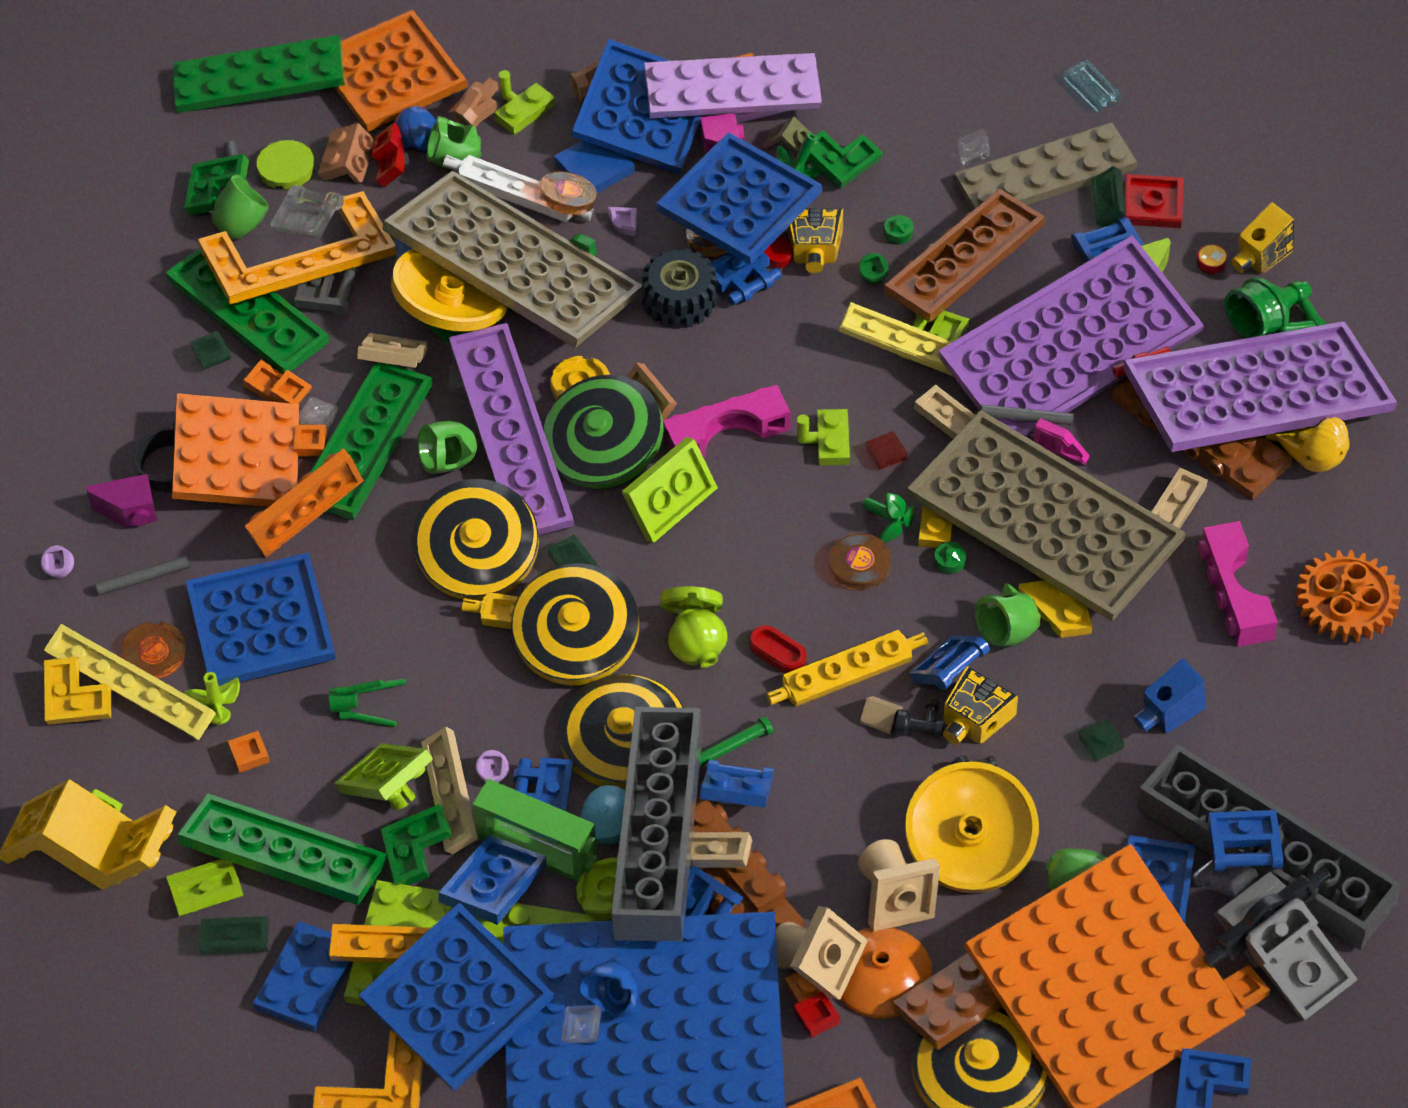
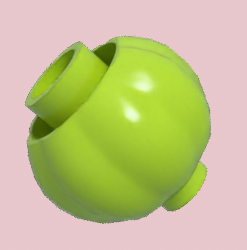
[668,608,728,668]

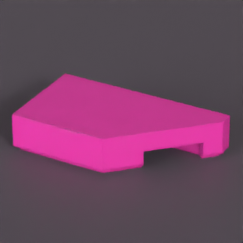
[1034,418,1090,466]

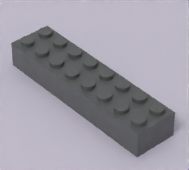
[612,707,703,942]
[1137,743,1402,951]

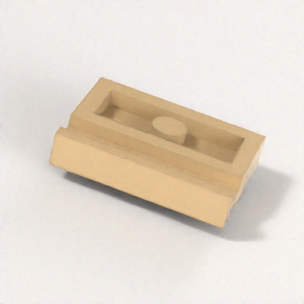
[357,333,428,368]

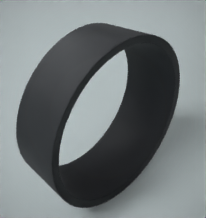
[133,428,175,492]

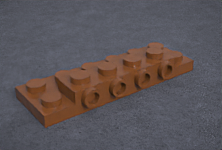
[884,188,1045,322]
[1111,378,1293,500]
[690,794,805,928]

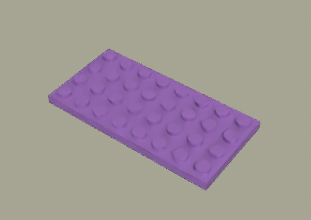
[937,235,1204,437]
[1123,321,1397,452]

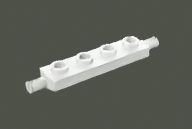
[443,155,594,222]

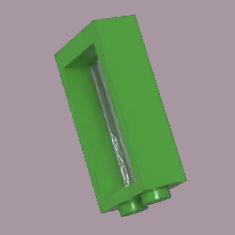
[472,779,599,882]

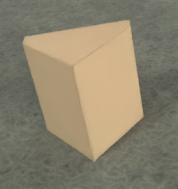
[860,696,902,734]

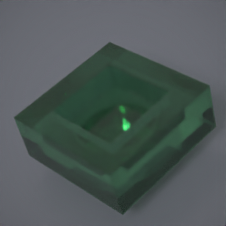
[190,331,231,370]
[1079,718,1124,762]

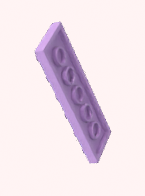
[644,53,822,118]

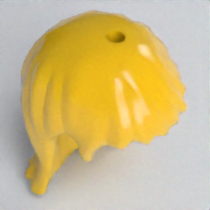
[1266,417,1350,472]

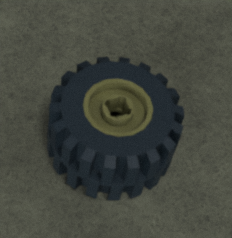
[642,248,717,329]

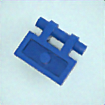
[711,252,782,305]
[513,757,574,812]

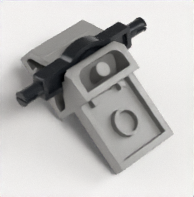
[1203,867,1358,1021]

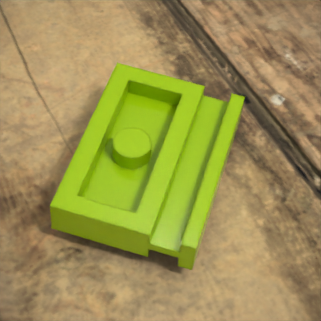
[166,859,244,916]

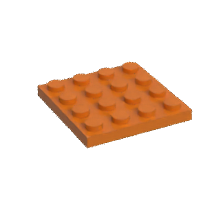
[334,10,467,132]
[172,393,299,507]

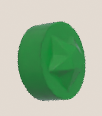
[884,215,914,244]
[858,253,889,284]
[934,542,966,574]

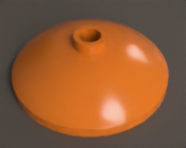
[840,927,932,1019]

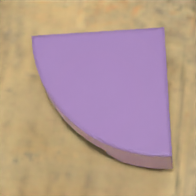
[608,207,638,237]

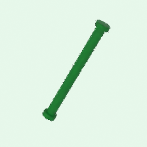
[699,716,774,768]

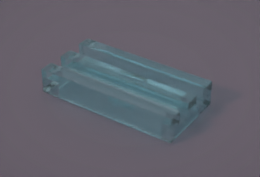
[1064,60,1122,113]

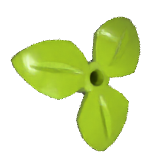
[184,672,240,725]

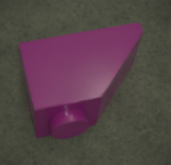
[86,474,157,527]

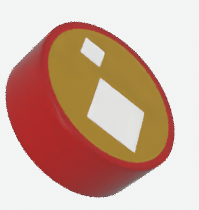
[1197,244,1227,274]

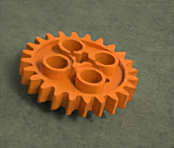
[1295,550,1401,642]

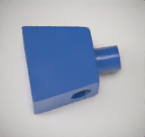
[1133,658,1206,733]

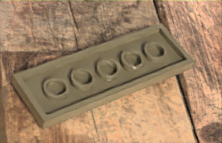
[954,122,1137,211]

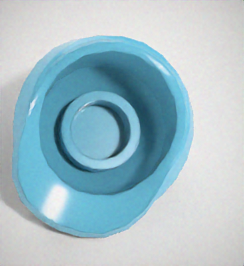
[581,785,625,844]

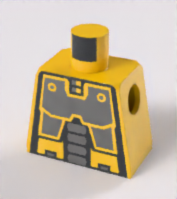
[1231,202,1294,273]
[787,208,843,273]
[943,666,1018,745]

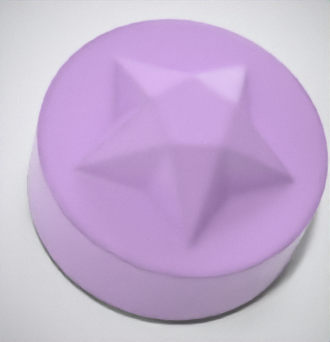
[41,545,74,578]
[476,750,509,783]

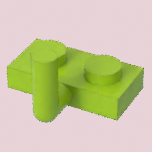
[494,70,556,135]
[797,409,850,466]

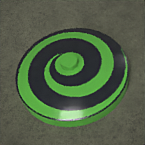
[543,374,664,489]

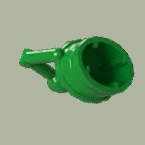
[1224,277,1325,338]

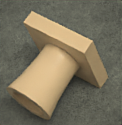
[858,839,940,932]
[776,906,868,1000]

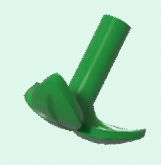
[776,133,822,179]
[863,493,915,543]

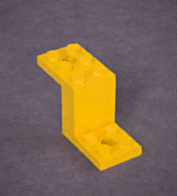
[0,779,176,890]

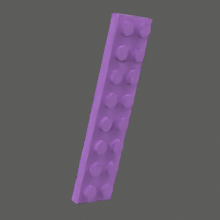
[449,323,574,535]

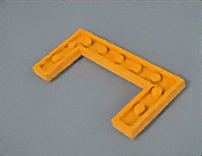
[198,191,397,304]
[313,924,431,1108]

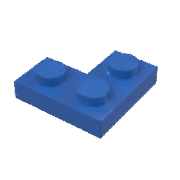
[1175,1048,1252,1108]

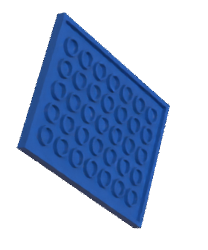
[503,911,785,1108]

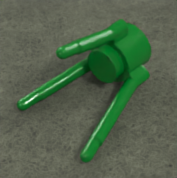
[329,679,406,727]

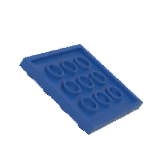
[571,39,702,175]
[657,132,822,265]
[186,552,336,686]
[359,903,554,1092]

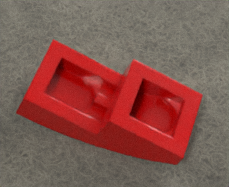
[371,123,405,187]

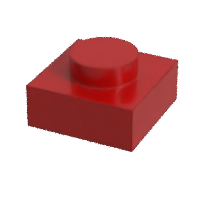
[794,992,840,1038]

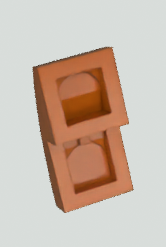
[243,360,312,404]

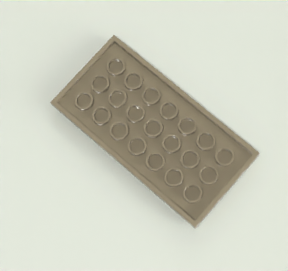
[382,170,642,348]
[907,410,1185,622]

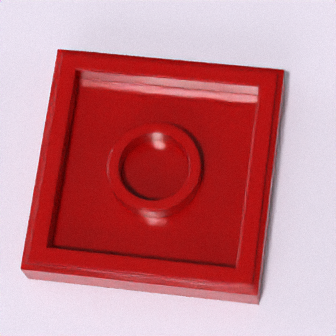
[1123,174,1184,228]

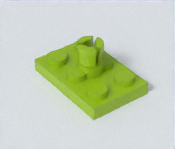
[622,437,718,543]
[334,743,433,811]

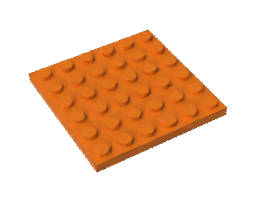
[963,844,1246,1108]

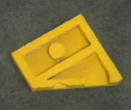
[1018,580,1092,638]

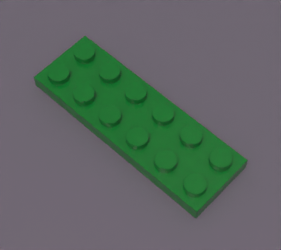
[173,35,345,113]
[166,249,330,374]
[311,362,432,521]
[177,794,387,905]

